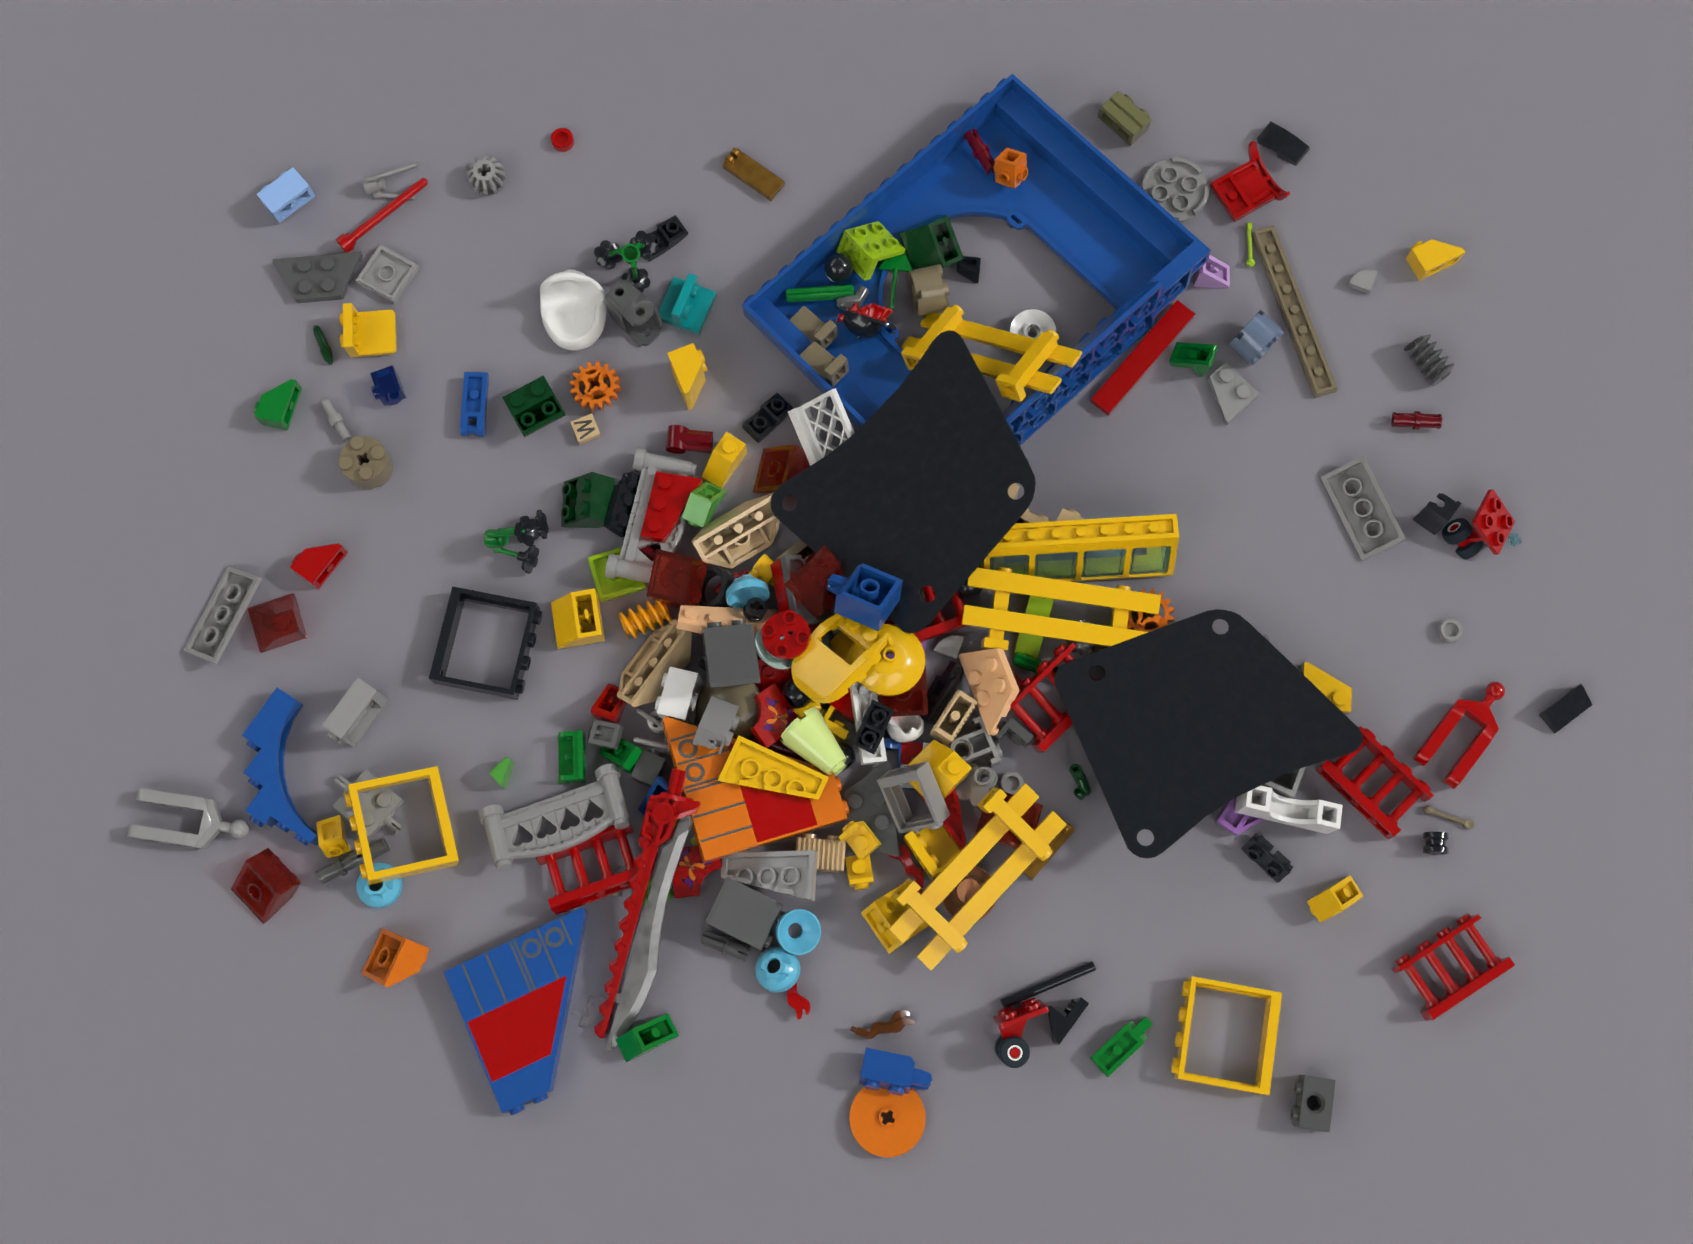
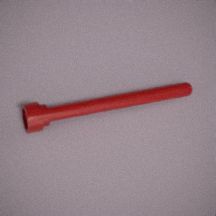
[335,178,428,253]

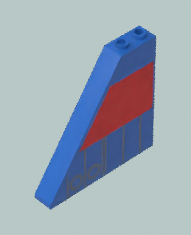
[444,907,588,1116]

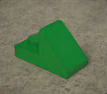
[1169,342,1218,377]
[599,738,643,773]

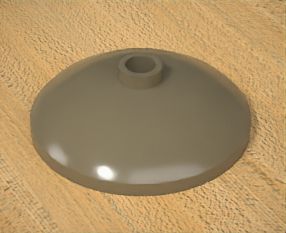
[696,683,760,740]

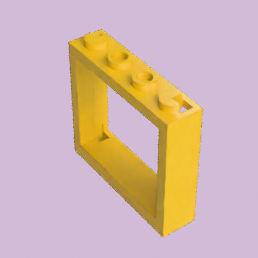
[344,766,459,885]
[1171,976,1282,1095]

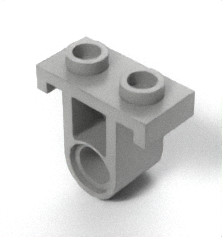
[950,716,1003,768]

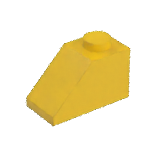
[1405,239,1466,281]
[702,432,747,488]
[1307,875,1364,923]

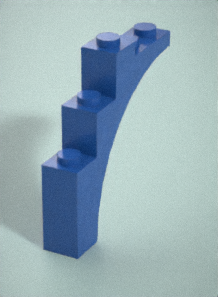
[242,687,318,846]

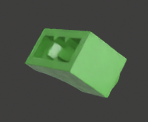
[681,481,727,528]

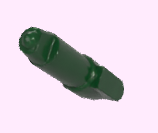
[313,325,333,365]

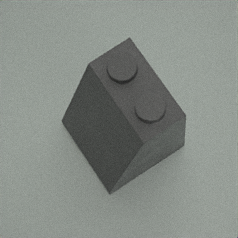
[702,619,761,688]
[705,877,785,952]

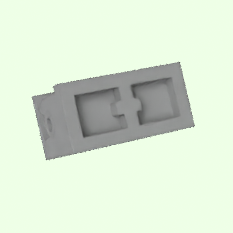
[692,696,740,754]

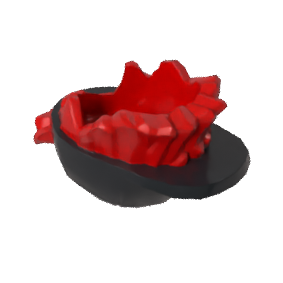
[836,302,896,339]

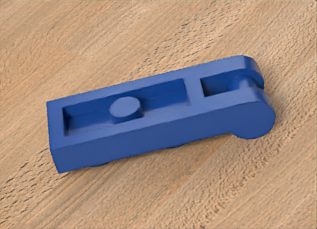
[460,372,489,437]

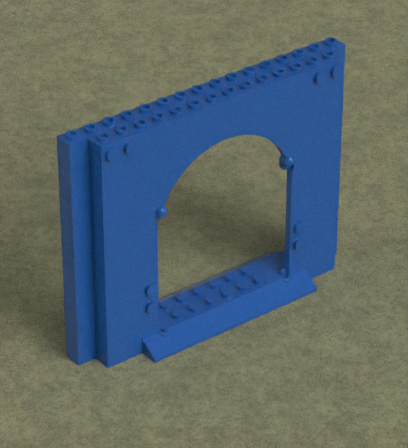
[742,73,1211,446]

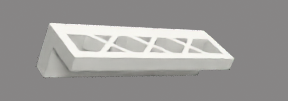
[849,681,887,767]

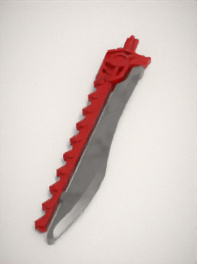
[594,768,701,1051]

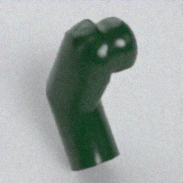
[1069,764,1091,800]

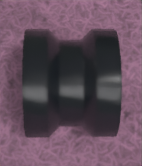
[1423,832,1449,855]

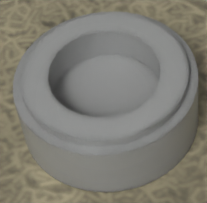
[1437,618,1463,644]
[999,771,1024,797]

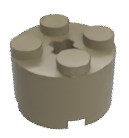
[908,264,949,316]
[339,436,393,490]

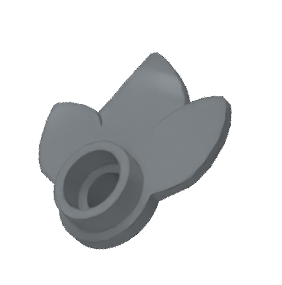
[956,763,998,807]

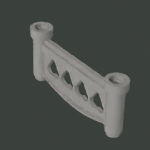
[605,447,697,586]
[478,764,630,871]

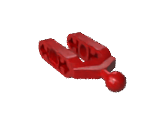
[1413,682,1505,789]

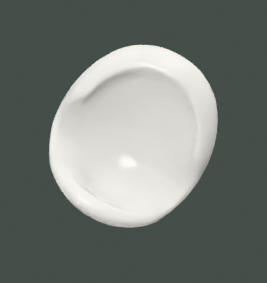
[540,269,607,351]

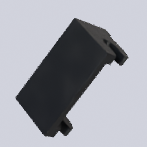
[1413,493,1462,535]

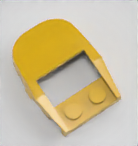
[791,613,894,703]

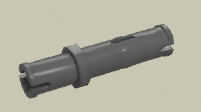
[315,838,390,884]

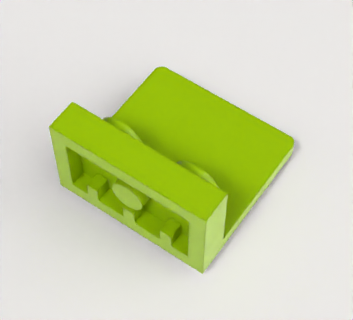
[836,221,905,281]

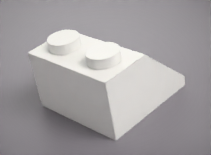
[655,666,705,725]

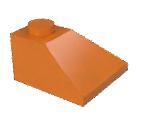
[361,928,430,987]

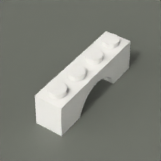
[1235,786,1343,834]

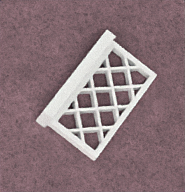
[788,388,855,466]

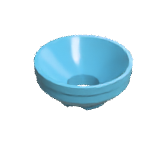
[726,575,770,608]
[356,863,403,908]
[776,909,821,955]
[755,946,801,993]

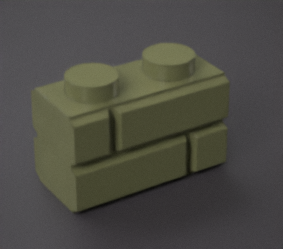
[1098,91,1151,145]

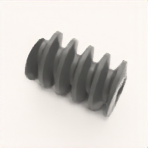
[1404,334,1454,386]

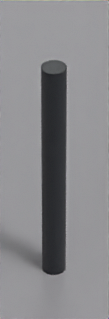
[1000,961,1096,1008]

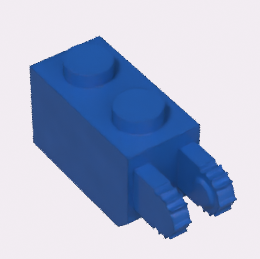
[859,1047,933,1096]

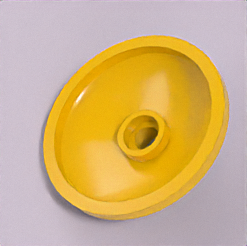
[852,624,925,696]

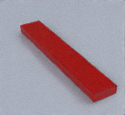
[1090,300,1195,416]

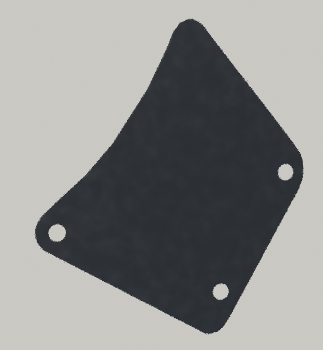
[771,330,1036,633]
[1054,609,1363,859]

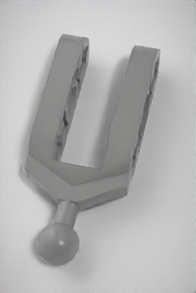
[126,788,249,849]

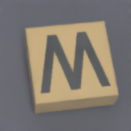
[570,413,601,445]

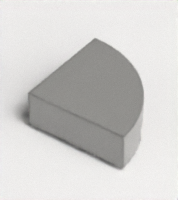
[1347,270,1378,294]
[934,635,965,660]

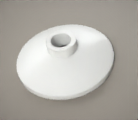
[1010,309,1056,339]

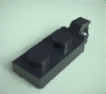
[603,471,639,537]
[915,661,964,726]

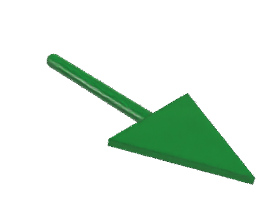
[879,240,912,310]

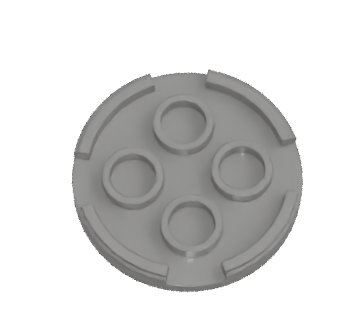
[1141,157,1209,223]

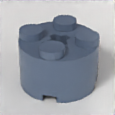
[1228,310,1284,365]

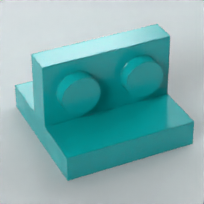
[659,273,717,335]

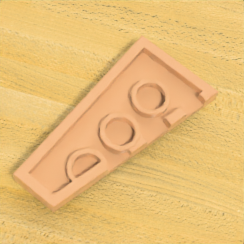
[676,605,777,637]

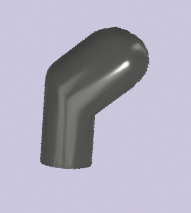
[836,286,869,311]

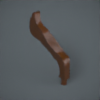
[850,1010,915,1039]

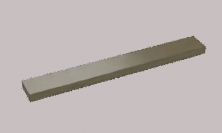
[1252,225,1338,398]

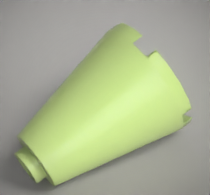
[780,707,847,776]

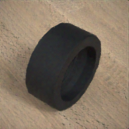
[689,565,734,607]

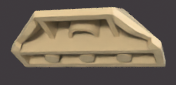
[691,493,780,569]
[617,619,692,707]

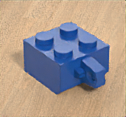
[827,563,903,631]

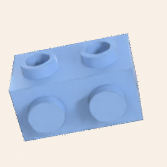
[256,167,315,223]

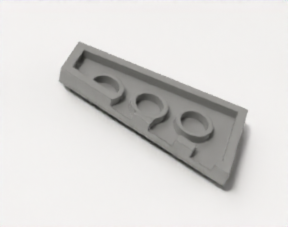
[721,850,818,902]

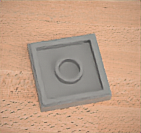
[355,244,420,304]

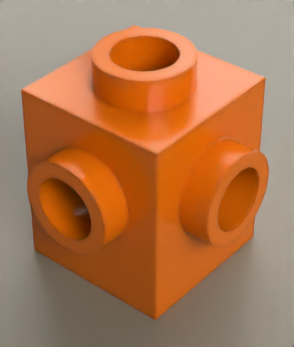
[994,148,1028,189]

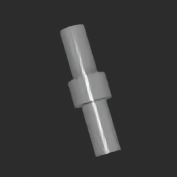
[321,399,352,442]

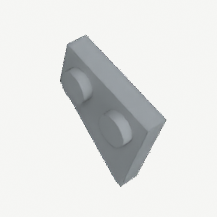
[1208,362,1259,425]

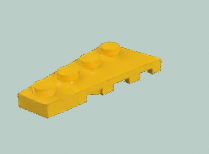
[717,735,829,800]

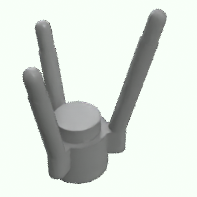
[363,163,417,200]
[633,709,671,756]

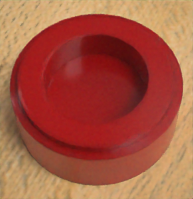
[551,128,574,152]

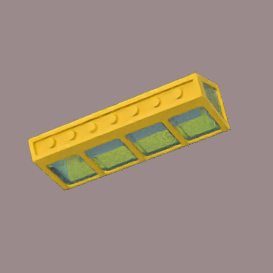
[981,514,1179,582]

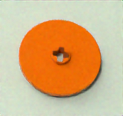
[849,1087,926,1158]

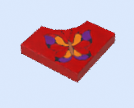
[750,683,799,748]
[673,845,722,899]

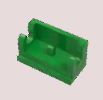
[558,730,586,784]

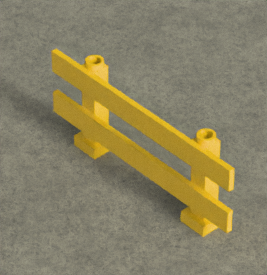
[900,305,1082,402]
[962,567,1161,667]
[888,783,1067,971]

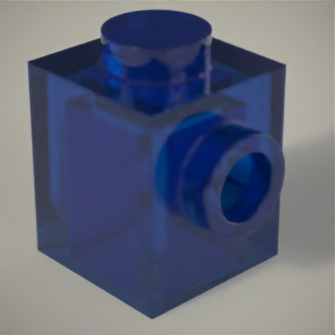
[370,365,406,406]

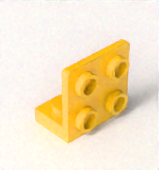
[903,826,967,880]
[861,884,929,954]

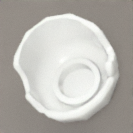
[886,710,924,743]

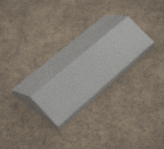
[1321,455,1407,561]
[183,566,262,664]

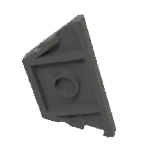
[273,252,363,303]
[844,762,901,857]

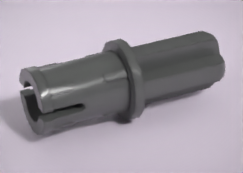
[700,930,751,961]

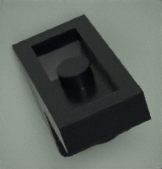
[1048,997,1089,1045]

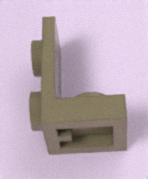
[790,306,838,349]
[800,341,849,387]

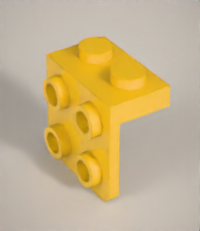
[339,303,397,357]

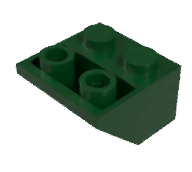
[898,214,964,270]
[502,375,566,437]
[561,472,615,528]

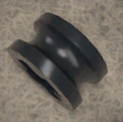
[743,597,767,622]

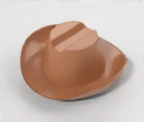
[942,866,996,920]

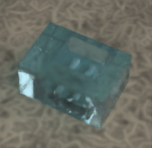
[1508,532,1522,547]

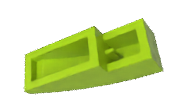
[1014,596,1054,659]

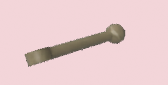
[1424,805,1474,830]

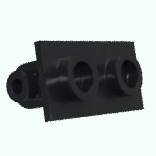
[1241,833,1293,883]

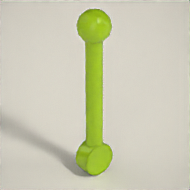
[1246,222,1255,267]

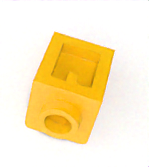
[821,705,849,743]
[316,815,351,858]
[838,821,881,860]
[845,855,874,891]

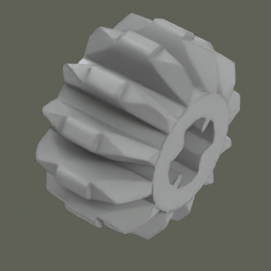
[466,155,506,195]

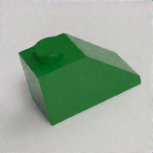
[254,379,302,431]
[615,1013,679,1063]

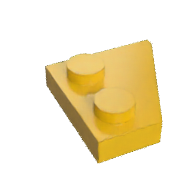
[1302,662,1352,714]

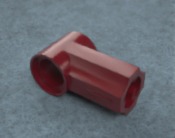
[665,425,713,454]

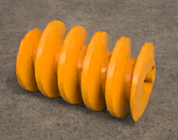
[619,597,672,640]

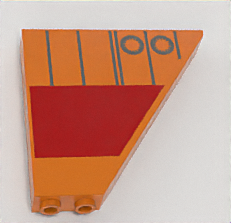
[661,717,849,864]

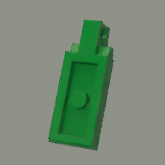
[1090,1017,1153,1077]

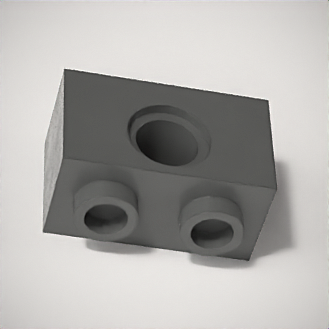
[1291,1075,1336,1132]

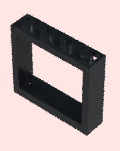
[429,586,542,700]

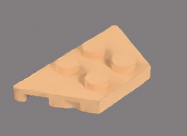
[958,648,1020,736]

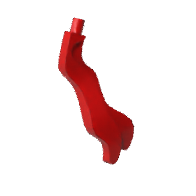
[886,844,924,894]
[787,982,811,1020]

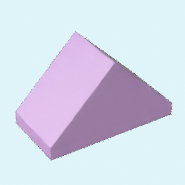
[1194,255,1230,288]

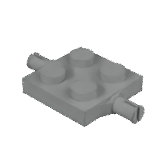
[332,769,404,838]

